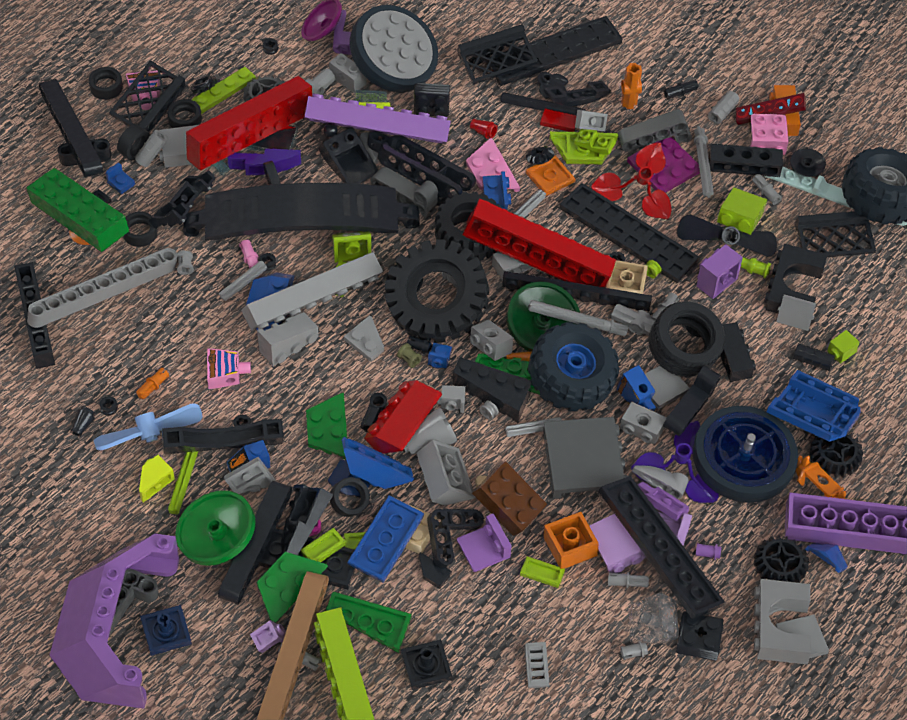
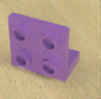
[457,514,512,572]

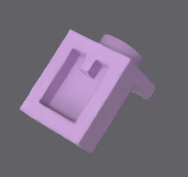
[250,620,286,653]

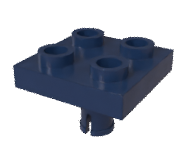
[140,605,192,656]

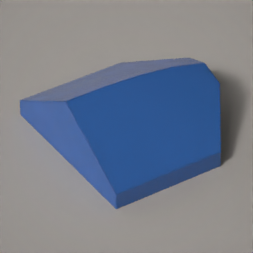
[805,543,848,573]

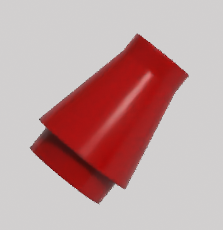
[470,119,497,139]

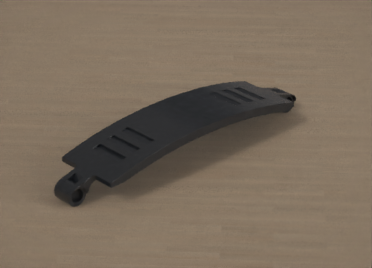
[183,183,420,240]

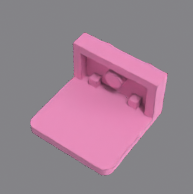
[750,114,788,155]

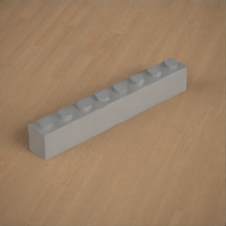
[241,252,383,330]

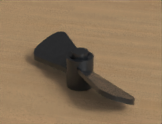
[676,214,777,257]

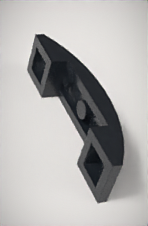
[544,81,611,106]

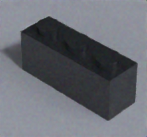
[720,322,756,382]

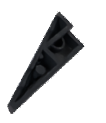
[277,484,333,559]

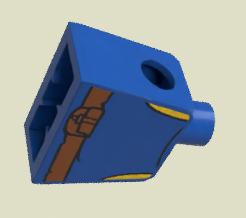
[616,365,657,411]

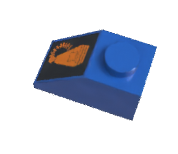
[226,440,270,472]

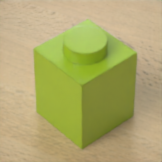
[827,330,860,364]

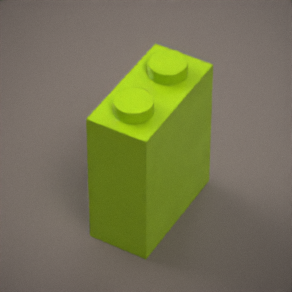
[717,187,767,235]

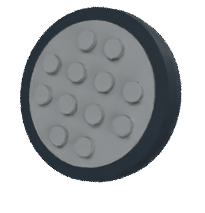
[350,5,438,93]

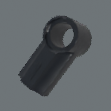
[360,392,387,432]

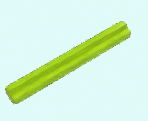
[168,451,198,515]

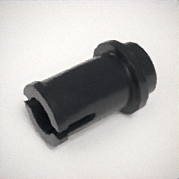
[407,335,432,354]

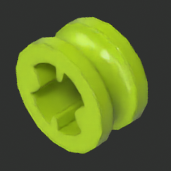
[645,260,661,279]

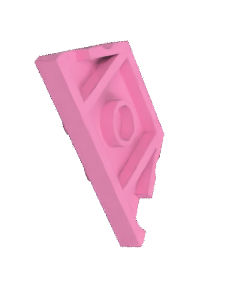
[466,138,520,192]

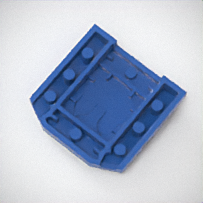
[767,370,861,442]

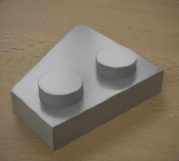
[224,457,276,494]

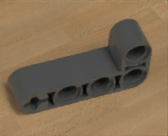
[618,110,691,151]
[370,167,438,216]
[109,569,159,637]

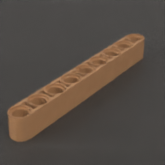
[257,571,329,720]

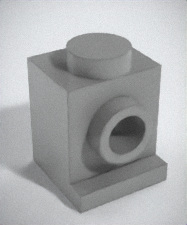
[437,385,465,413]

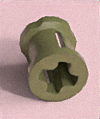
[397,343,422,368]

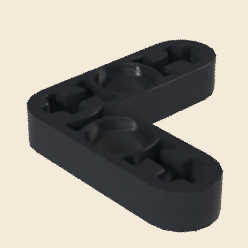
[427,509,484,568]

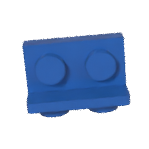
[482,171,511,210]

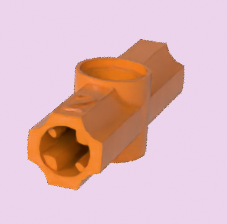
[621,63,642,109]

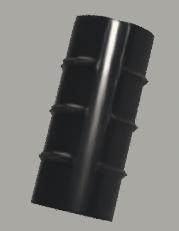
[793,343,835,371]

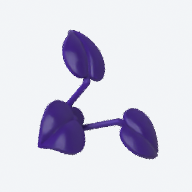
[631,421,719,503]

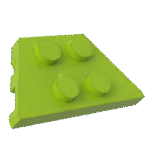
[550,131,618,165]

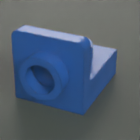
[105,163,135,195]
[428,343,452,369]

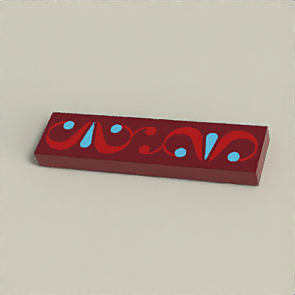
[736,93,806,125]

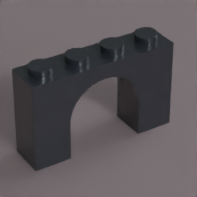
[764,243,827,314]

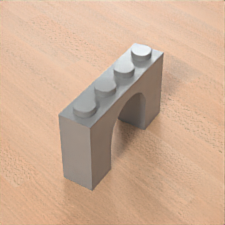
[754,579,811,665]

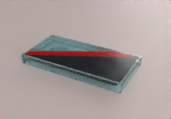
[244,125,298,153]

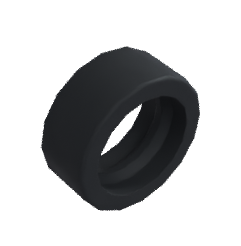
[88,67,123,100]
[167,99,202,128]
[117,125,150,161]
[123,211,158,247]
[330,477,370,517]

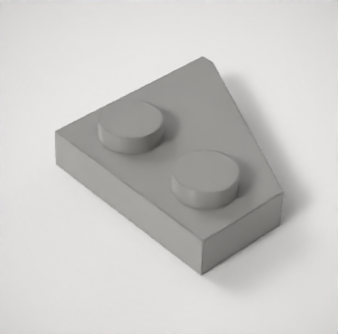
[344,315,384,362]

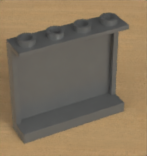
[543,417,627,499]

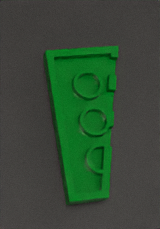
[326,592,412,653]

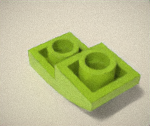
[574,129,616,155]

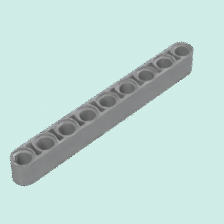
[27,248,177,328]

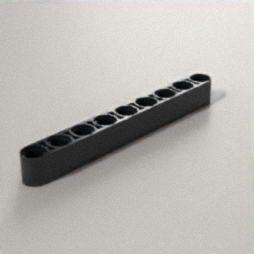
[39,79,103,178]

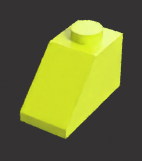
[139,455,175,503]

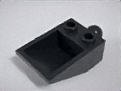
[318,123,378,184]

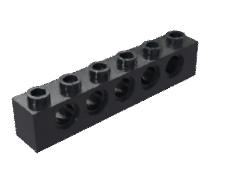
[14,262,55,369]

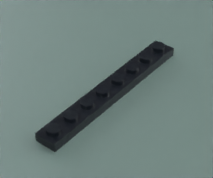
[502,271,652,311]

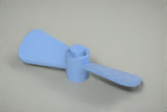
[94,404,203,450]

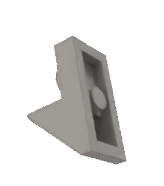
[575,110,608,132]

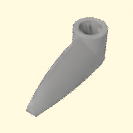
[632,466,689,499]

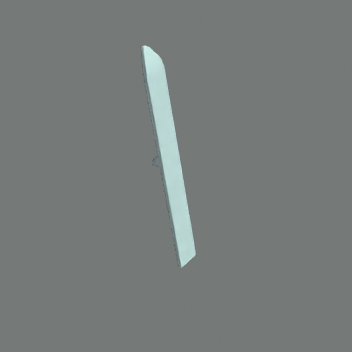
[718,143,907,226]

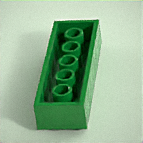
[26,168,129,252]

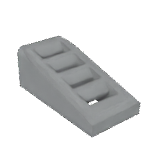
[524,642,550,688]

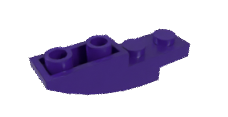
[228,149,301,175]

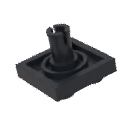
[400,639,452,690]

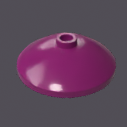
[301,0,342,41]

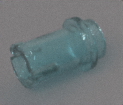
[211,160,230,176]

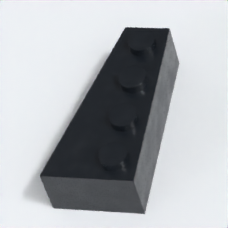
[452,357,532,423]

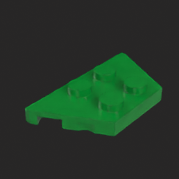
[306,393,347,460]
[256,552,328,623]

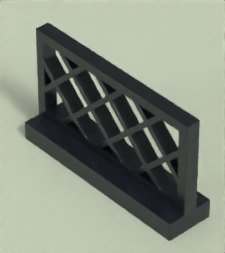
[458,24,538,85]
[109,60,186,133]
[794,211,876,257]

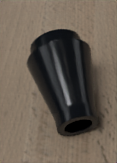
[70,406,96,437]

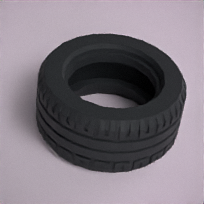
[649,301,726,377]

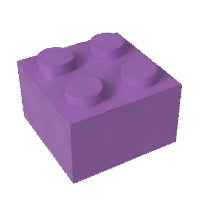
[697,244,743,299]

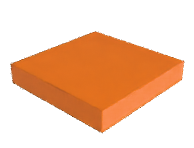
[526,155,575,196]

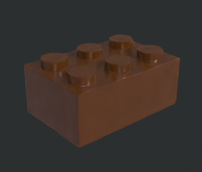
[472,461,547,536]

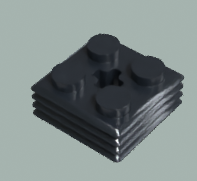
[414,83,450,117]
[676,611,724,661]

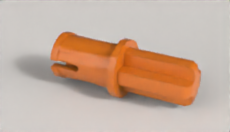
[136,368,169,399]

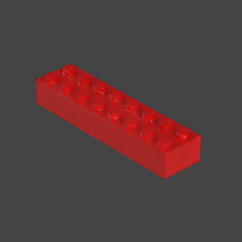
[186,76,312,171]
[462,199,616,287]

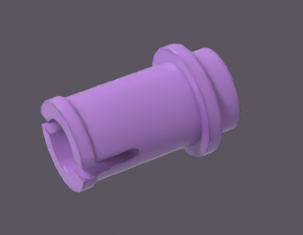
[696,543,721,560]

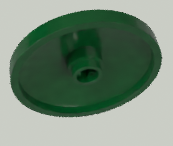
[506,282,580,352]

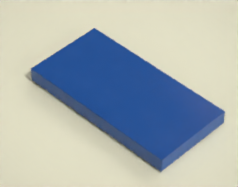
[348,495,424,583]

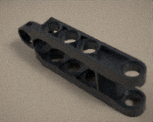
[367,131,476,199]

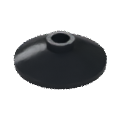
[790,148,826,177]

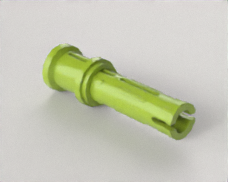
[740,257,772,279]

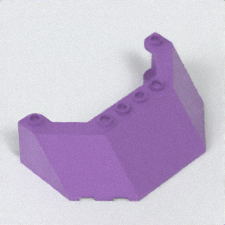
[50,534,180,709]

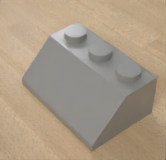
[416,440,476,506]

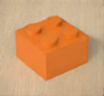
[544,512,599,569]

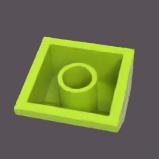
[332,231,371,263]

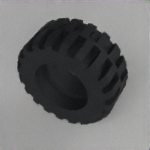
[435,192,501,261]

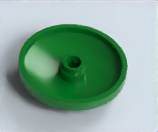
[176,491,255,566]

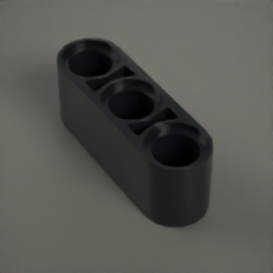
[57,138,112,166]

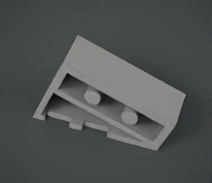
[257,312,319,366]

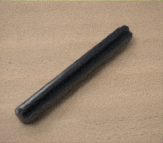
[500,92,586,116]

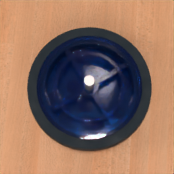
[693,406,798,503]

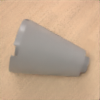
[404,408,458,455]

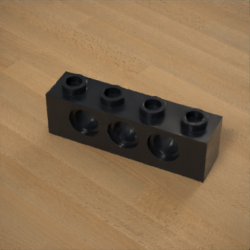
[709,144,783,177]

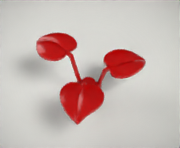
[591,142,672,219]

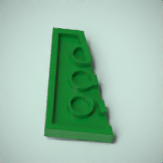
[475,353,540,395]

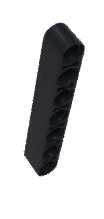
[218,481,293,605]

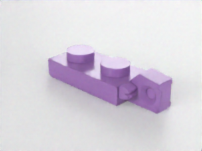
[638,482,689,521]

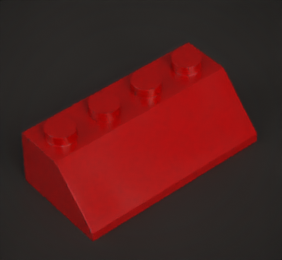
[364,380,442,454]

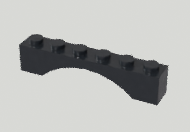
[162,418,284,454]

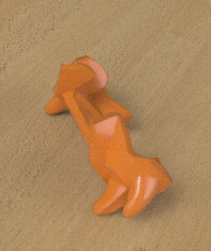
[795,455,846,499]

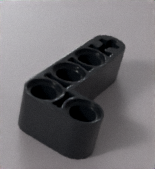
[663,366,721,437]

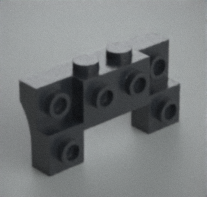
[148,170,216,229]

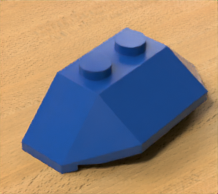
[246,272,295,331]
[342,437,414,489]

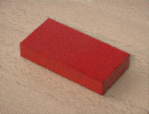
[540,109,576,132]

